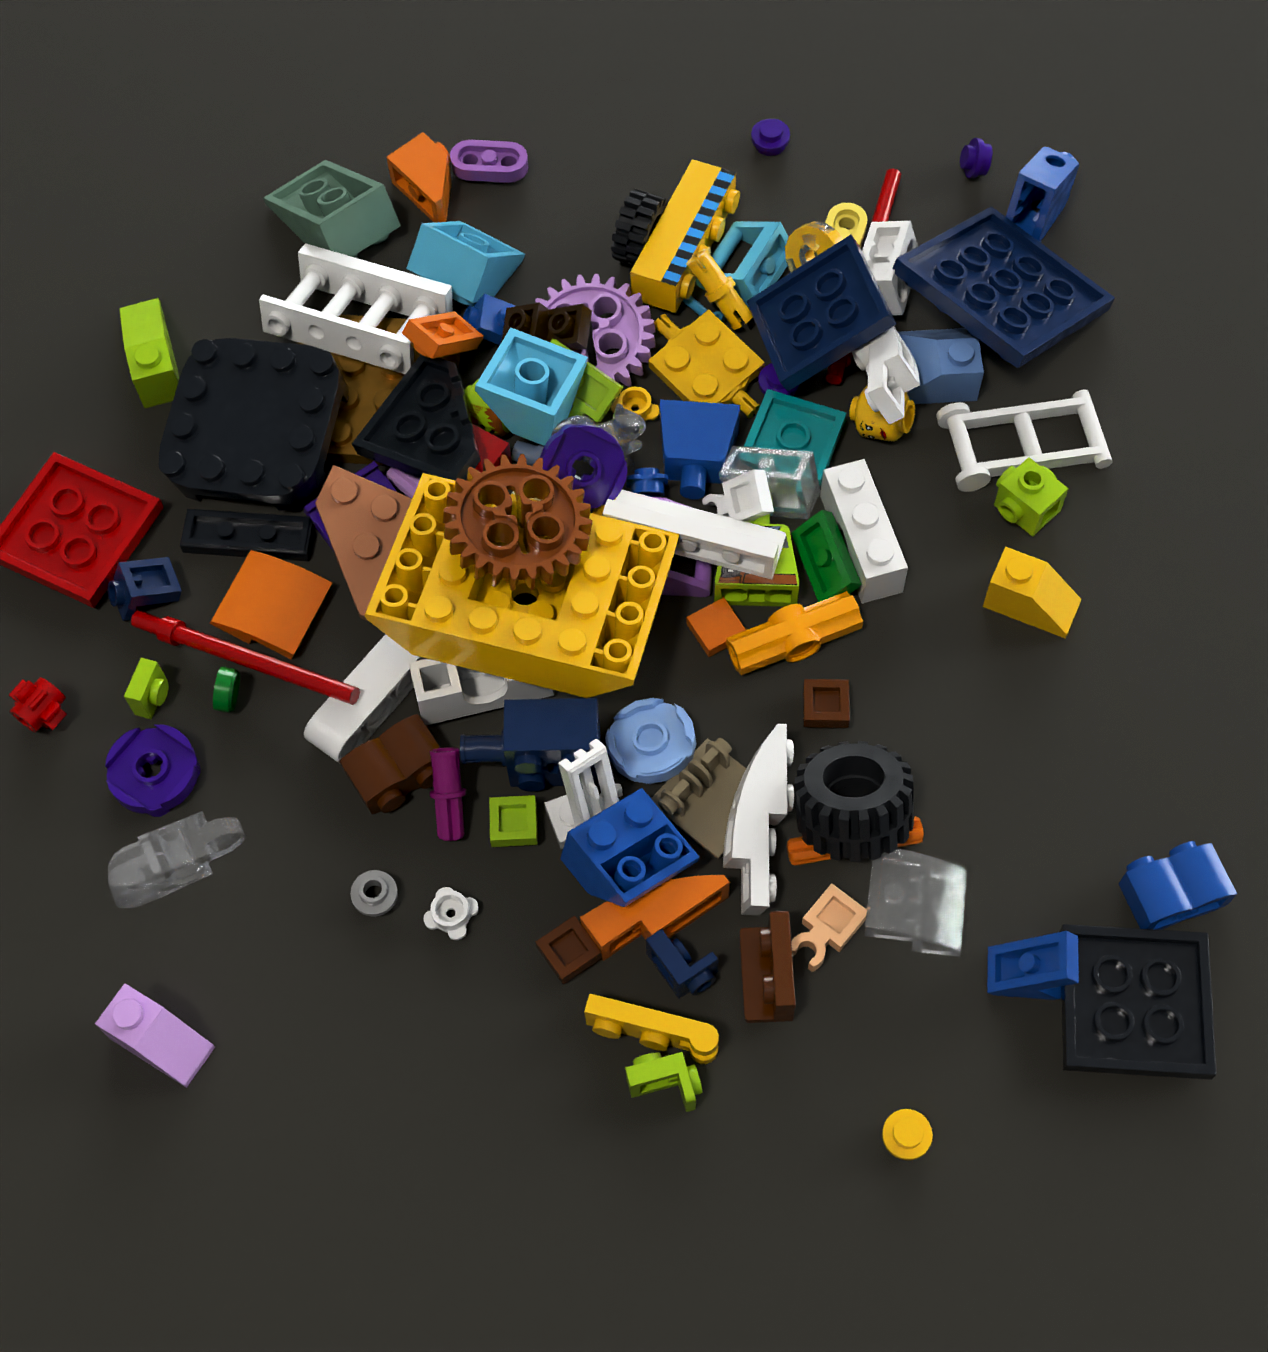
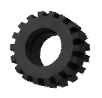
[795,741,914,862]

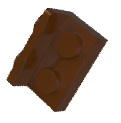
[739,911,796,1023]

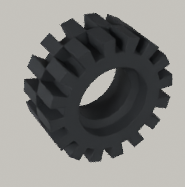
[611,189,668,266]

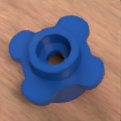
[626,468,668,498]

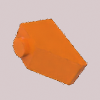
[386,132,452,222]

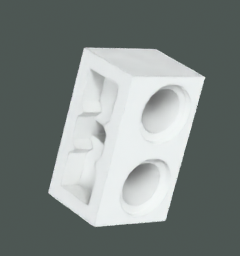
[862,221,918,315]

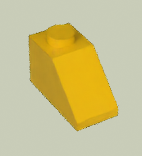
[983,546,1081,638]

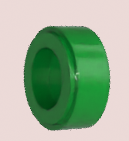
[213,666,240,713]

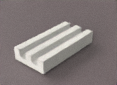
[558,739,619,827]

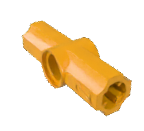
[726,591,863,675]

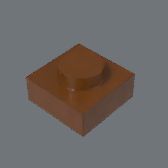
[803,679,850,728]
[535,915,602,984]

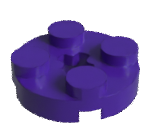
[540,423,628,511]
[105,725,201,817]

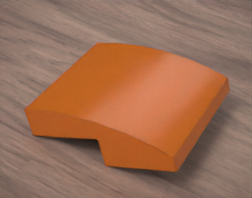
[210,550,332,660]

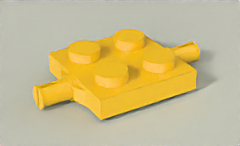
[648,309,765,419]

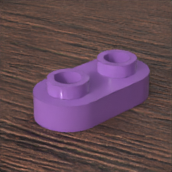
[450,140,529,183]

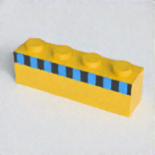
[630,159,740,313]

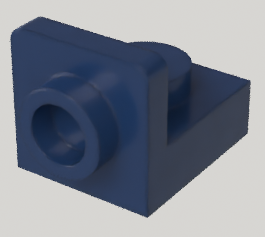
[108,557,182,621]
[646,929,719,999]

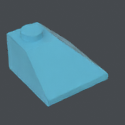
[475,327,588,446]

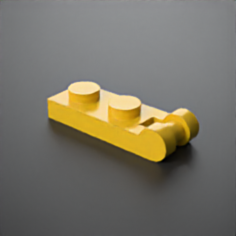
[584,993,719,1064]

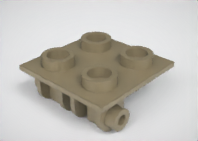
[651,738,746,859]

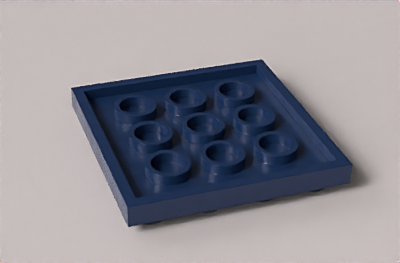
[892,206,1115,369]

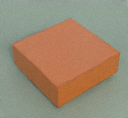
[686,597,746,657]

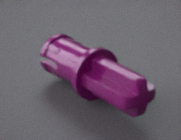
[429,747,466,841]

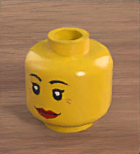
[849,385,915,442]

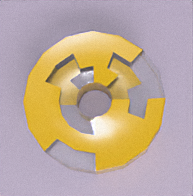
[785,221,843,272]

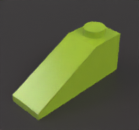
[119,298,180,408]

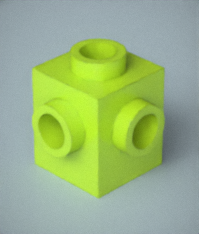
[994,457,1069,537]

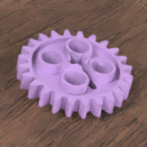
[535,274,656,387]

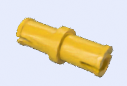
[686,248,753,330]

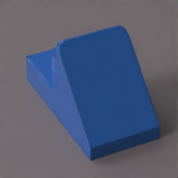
[987,931,1079,1000]

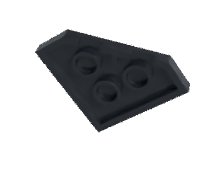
[352,355,481,481]

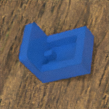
[462,293,515,345]

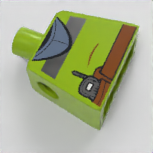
[714,514,799,607]

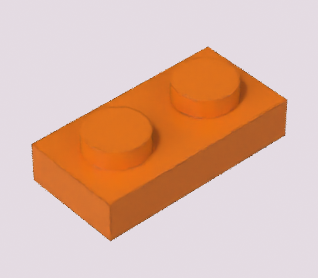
[402,311,484,359]

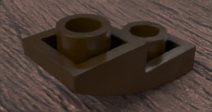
[501,302,592,350]

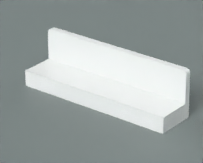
[602,490,786,580]

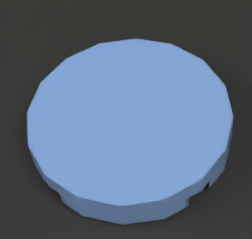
[605,698,697,784]

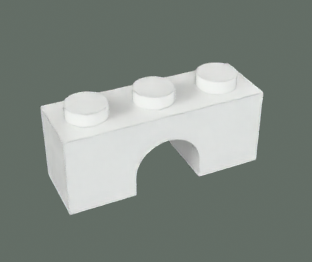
[820,459,908,604]
[408,659,554,725]

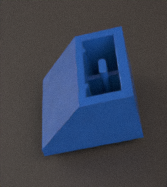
[560,788,700,907]

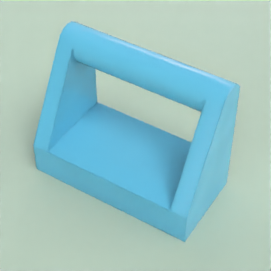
[696,221,792,309]

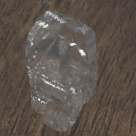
[108,811,246,909]

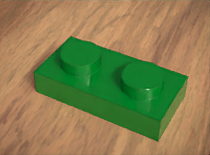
[791,510,862,602]

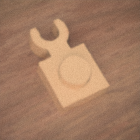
[791,883,869,972]

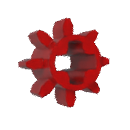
[8,677,67,733]

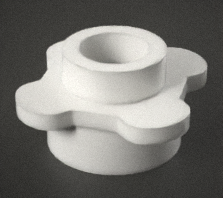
[424,887,479,940]

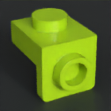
[625,1052,703,1112]

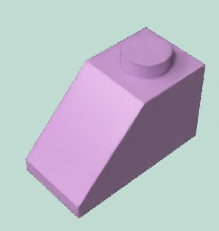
[95,983,215,1088]

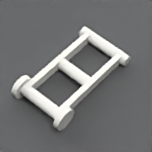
[936,390,1113,492]

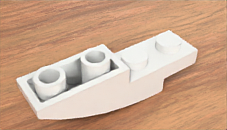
[852,326,920,424]
[723,724,794,916]

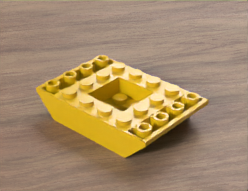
[365,473,680,698]

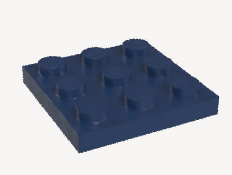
[747,234,896,391]

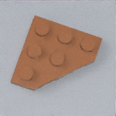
[315,465,412,622]

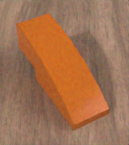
[580,875,730,961]

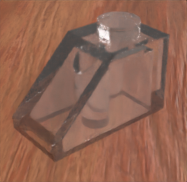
[719,446,821,519]

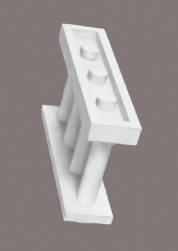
[259,243,453,374]

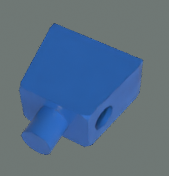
[1006,147,1079,242]
[660,399,740,499]

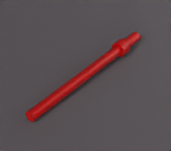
[131,610,360,705]

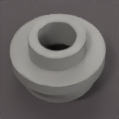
[350,870,398,917]

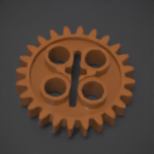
[443,454,592,591]

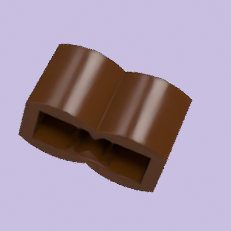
[340,714,440,815]

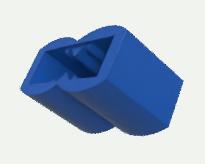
[1118,841,1237,930]

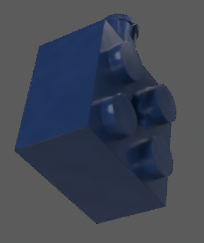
[460,698,601,792]

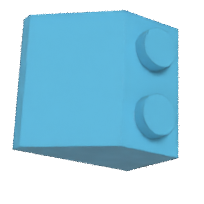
[406,221,525,306]

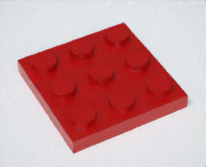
[0,452,164,608]

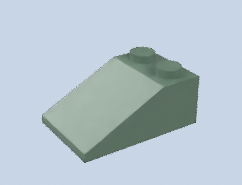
[263,160,401,258]

